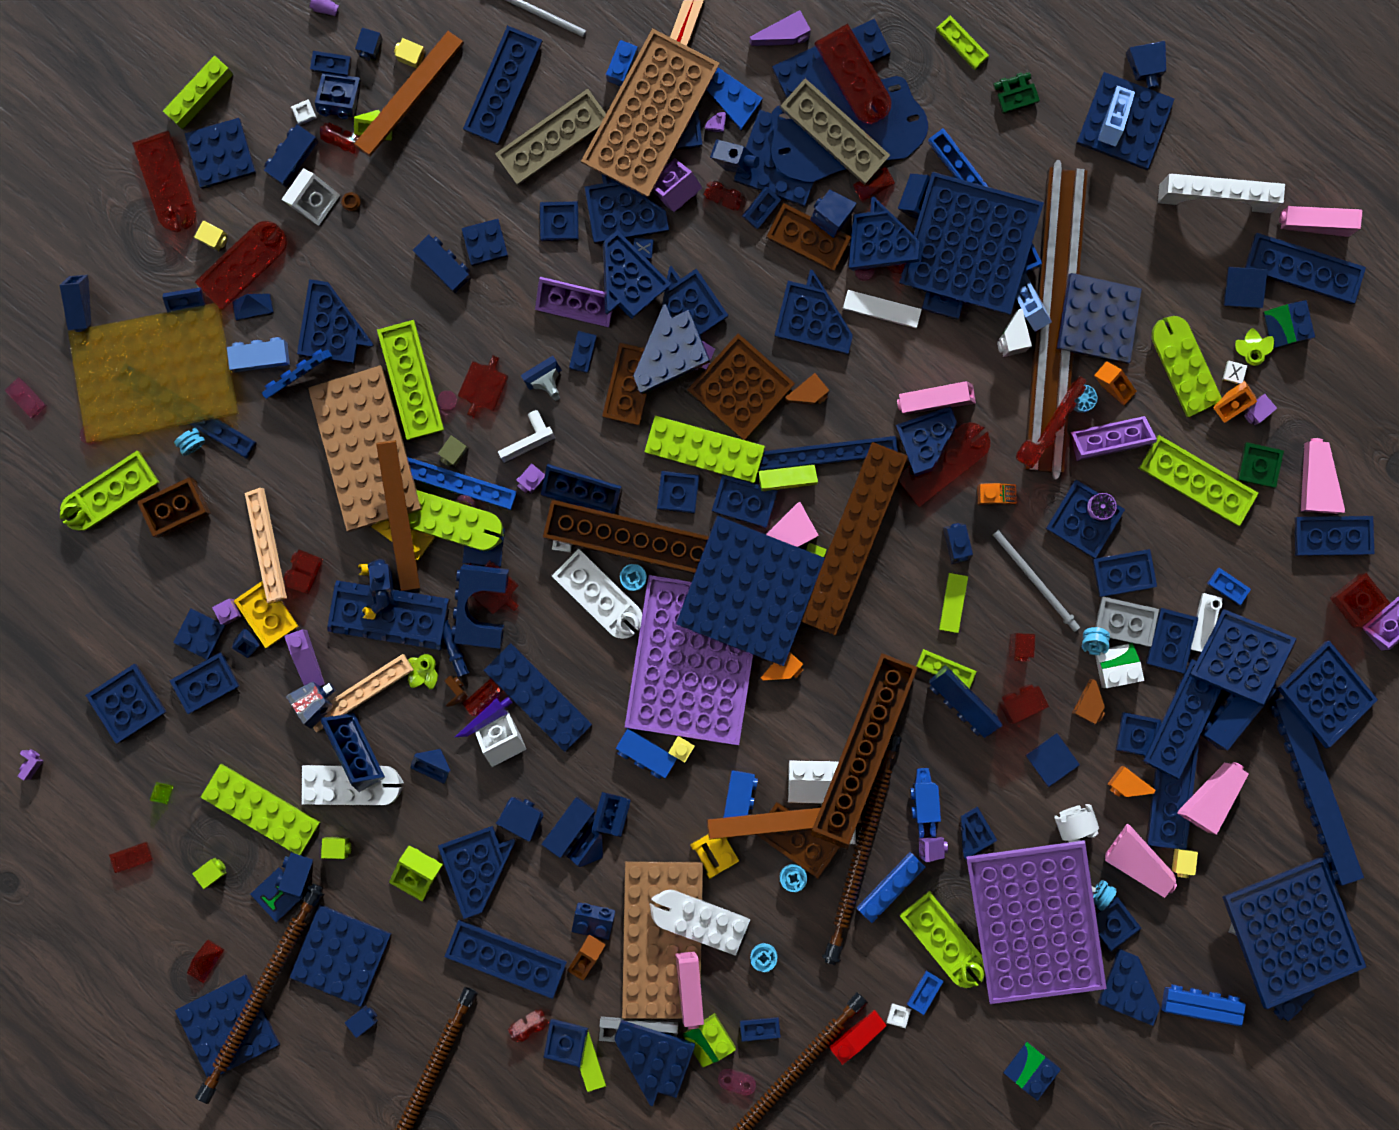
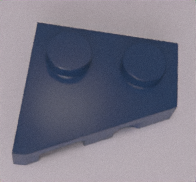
[960,807,997,859]

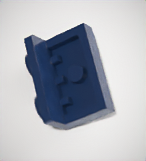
[592,792,631,837]
[571,902,615,940]

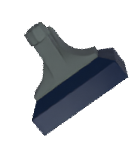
[520,356,562,401]

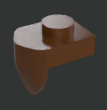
[444,676,468,707]

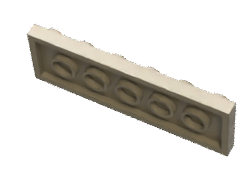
[779,78,890,184]
[495,89,606,186]

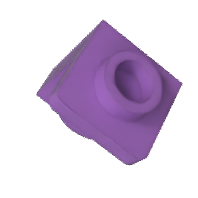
[516,463,545,493]
[18,749,43,780]

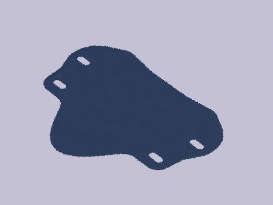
[771,52,928,182]

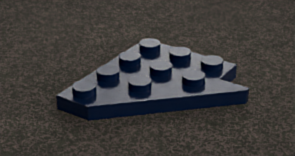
[661,266,728,335]
[297,279,374,364]
[614,1020,695,1107]

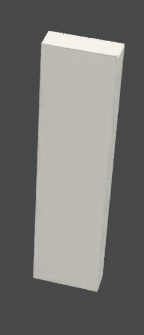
[843,290,922,328]

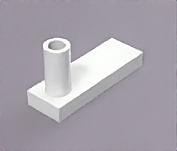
[498,410,555,463]
[1191,593,1222,652]

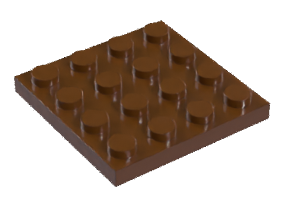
[687,334,795,440]

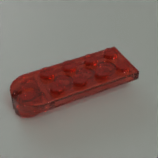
[814,23,891,124]
[132,131,197,232]
[195,221,287,311]
[1016,376,1087,468]
[898,423,990,507]

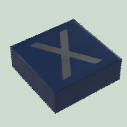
[634,238,653,259]

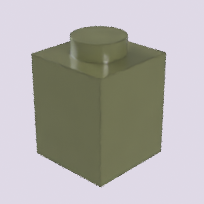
[438,435,469,467]

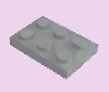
[1095,597,1159,647]

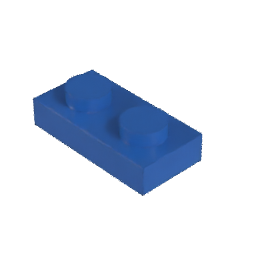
[1207,568,1251,605]
[907,971,943,1015]

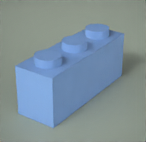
[227,337,290,372]

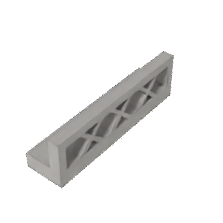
[599,1016,678,1042]

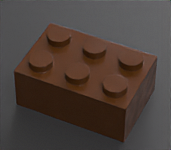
[137,477,211,538]

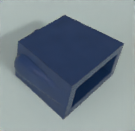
[810,190,857,238]
[943,523,973,565]
[496,797,544,842]

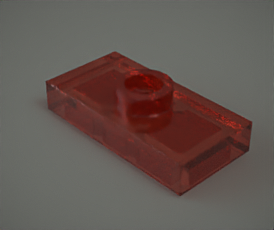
[109,842,153,873]

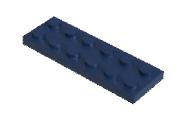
[772,18,891,99]
[463,25,543,145]
[1244,233,1366,305]
[484,643,592,752]
[1143,659,1221,780]
[1146,736,1200,850]
[444,920,567,999]

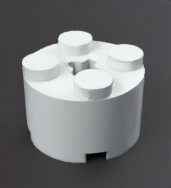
[1054,804,1099,842]

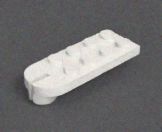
[552,549,642,639]
[302,765,404,805]
[649,890,750,956]

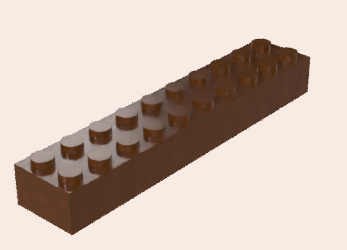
[801,442,908,635]
[543,500,709,574]
[811,653,918,849]

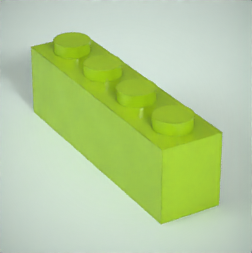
[163,55,233,129]

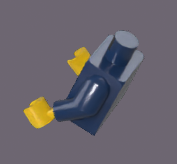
[358,559,395,620]

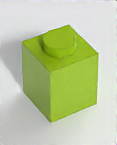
[321,837,351,859]
[192,858,226,889]

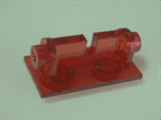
[320,122,359,154]
[703,181,744,211]
[508,1009,550,1042]

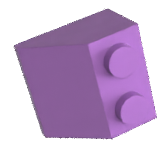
[653,158,702,212]

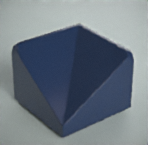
[232,629,260,658]

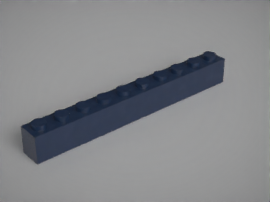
[1270,697,1364,885]

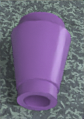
[309,0,339,16]

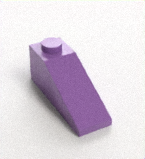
[749,10,811,46]
[285,629,325,686]
[919,837,948,862]

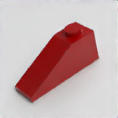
[829,1010,887,1065]

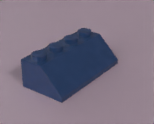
[929,665,1002,738]
[1200,688,1276,751]

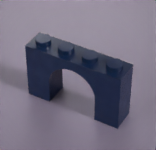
[452,564,509,649]

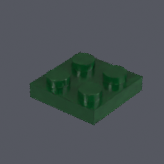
[1237,442,1284,488]

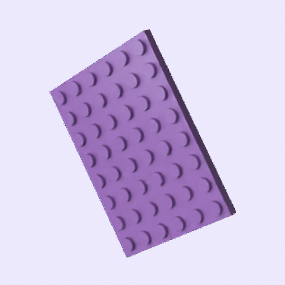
[625,575,753,745]
[967,840,1107,1004]

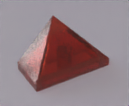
[853,167,895,202]
[462,678,501,716]
[187,940,225,983]

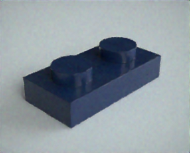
[310,51,352,76]
[742,187,781,229]
[162,287,206,313]
[569,331,597,373]
[740,1017,780,1041]

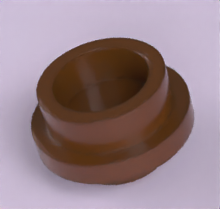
[341,192,361,212]

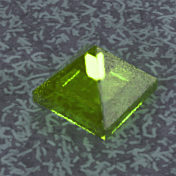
[150,782,173,804]

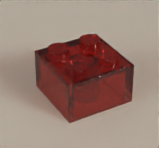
[1329,573,1390,628]
[998,684,1049,724]

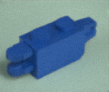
[910,768,941,838]

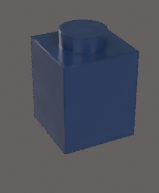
[355,27,383,60]
[345,1005,378,1038]

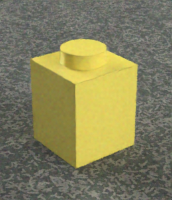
[394,38,426,69]
[194,221,227,251]
[668,736,695,763]
[1172,849,1198,878]

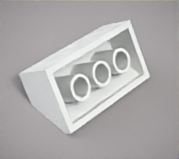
[788,761,866,804]

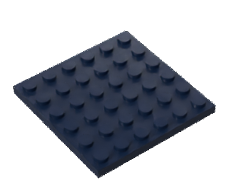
[899,172,1044,315]
[675,516,825,666]
[1222,857,1366,1009]

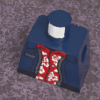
[286,682,336,729]

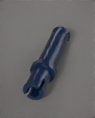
[443,620,469,678]

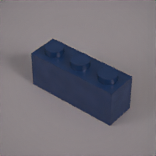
[264,124,319,187]
[413,234,471,294]
[541,797,595,858]

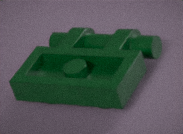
[993,72,1040,114]

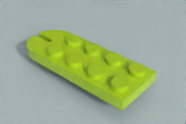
[1151,316,1222,417]
[60,450,160,531]
[408,490,504,551]
[899,891,985,988]

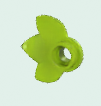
[1235,328,1274,366]
[408,654,438,689]

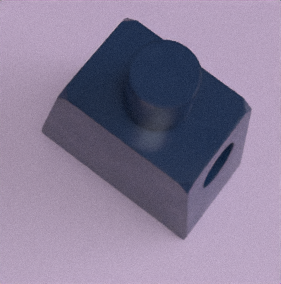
[1126,41,1166,89]
[710,139,759,174]

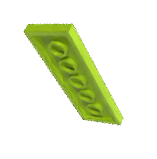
[377,320,444,440]
[644,416,765,484]
[1138,435,1259,526]
[201,764,321,855]

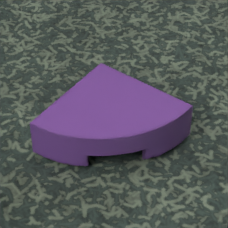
[705,112,726,133]

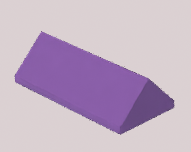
[535,277,613,327]
[1071,416,1157,461]
[1362,596,1399,650]

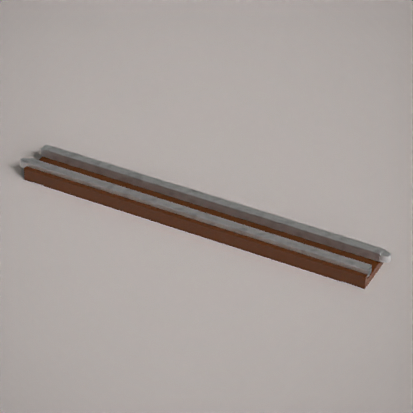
[1024,160,1088,479]

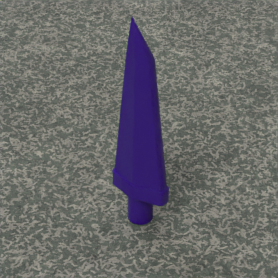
[454,697,512,738]

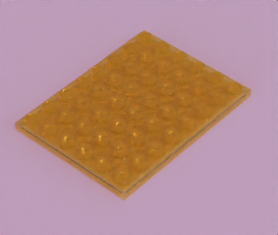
[68,302,238,443]

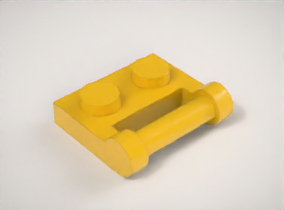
[690,834,739,879]

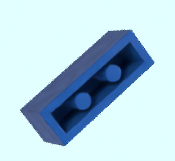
[616,728,677,779]
[723,770,758,818]

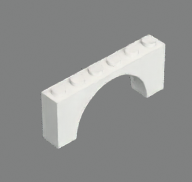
[1158,174,1285,213]

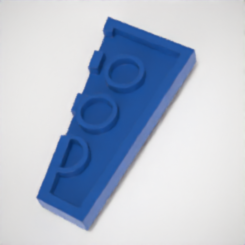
[706,68,763,130]
[262,349,332,399]

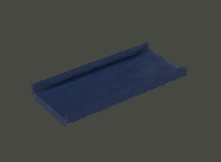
[327,580,450,650]

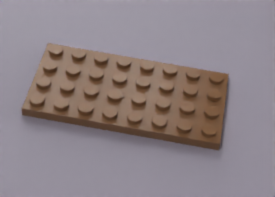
[581,28,720,198]
[308,365,422,532]
[622,861,703,1019]

